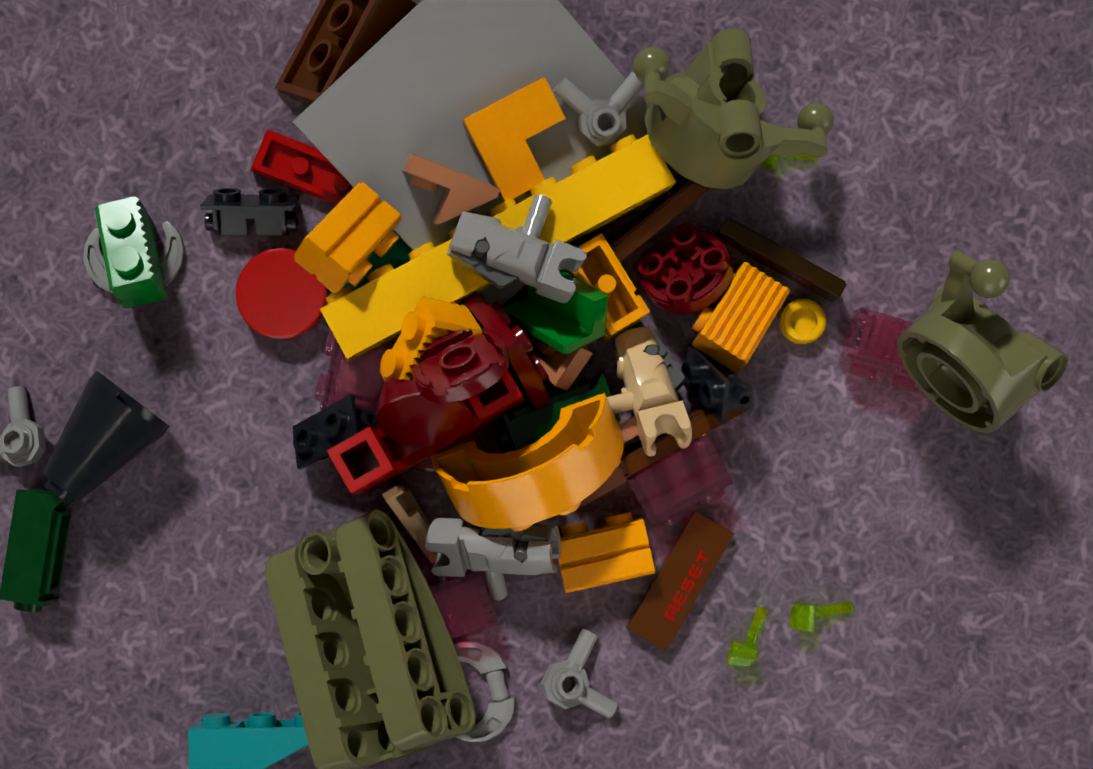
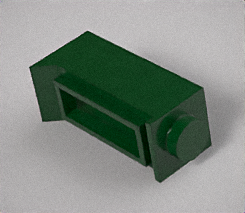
[494,372,621,454]
[0,488,77,612]

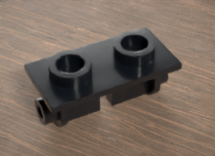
[200,188,299,236]
[681,344,754,424]
[292,394,378,469]

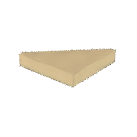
[382,484,438,564]

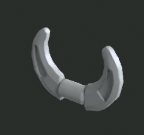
[83,221,185,293]
[454,641,515,742]

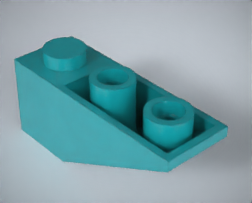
[188,712,309,769]

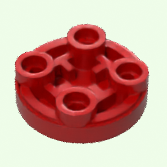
[236,248,328,340]

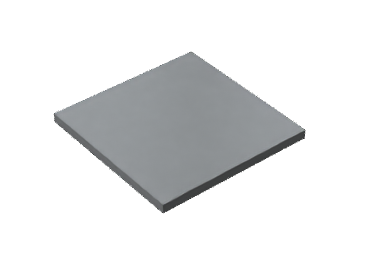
[292,0,648,306]

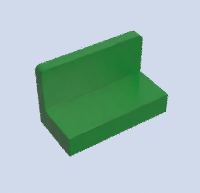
[503,270,608,354]

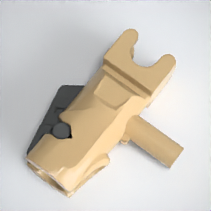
[607,327,692,456]

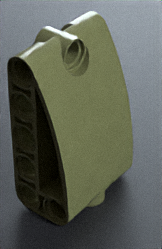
[265,510,476,769]

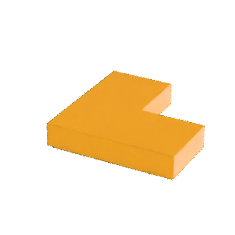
[461,77,566,202]

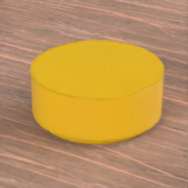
[779,299,826,344]

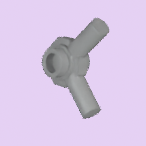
[553,72,644,146]
[0,386,46,467]
[540,629,617,719]

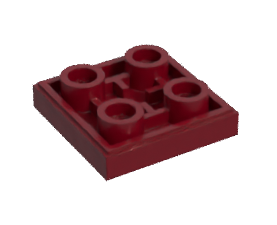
[462,291,550,410]

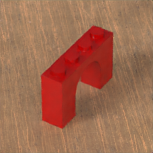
[327,369,524,494]

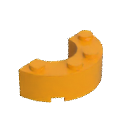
[431,393,624,531]

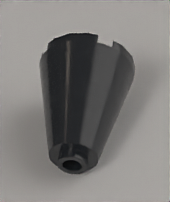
[43,370,170,502]

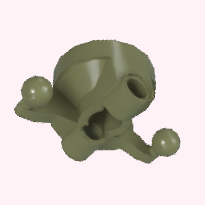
[633,28,834,190]
[897,250,1069,434]

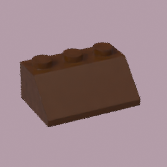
[275,0,417,106]

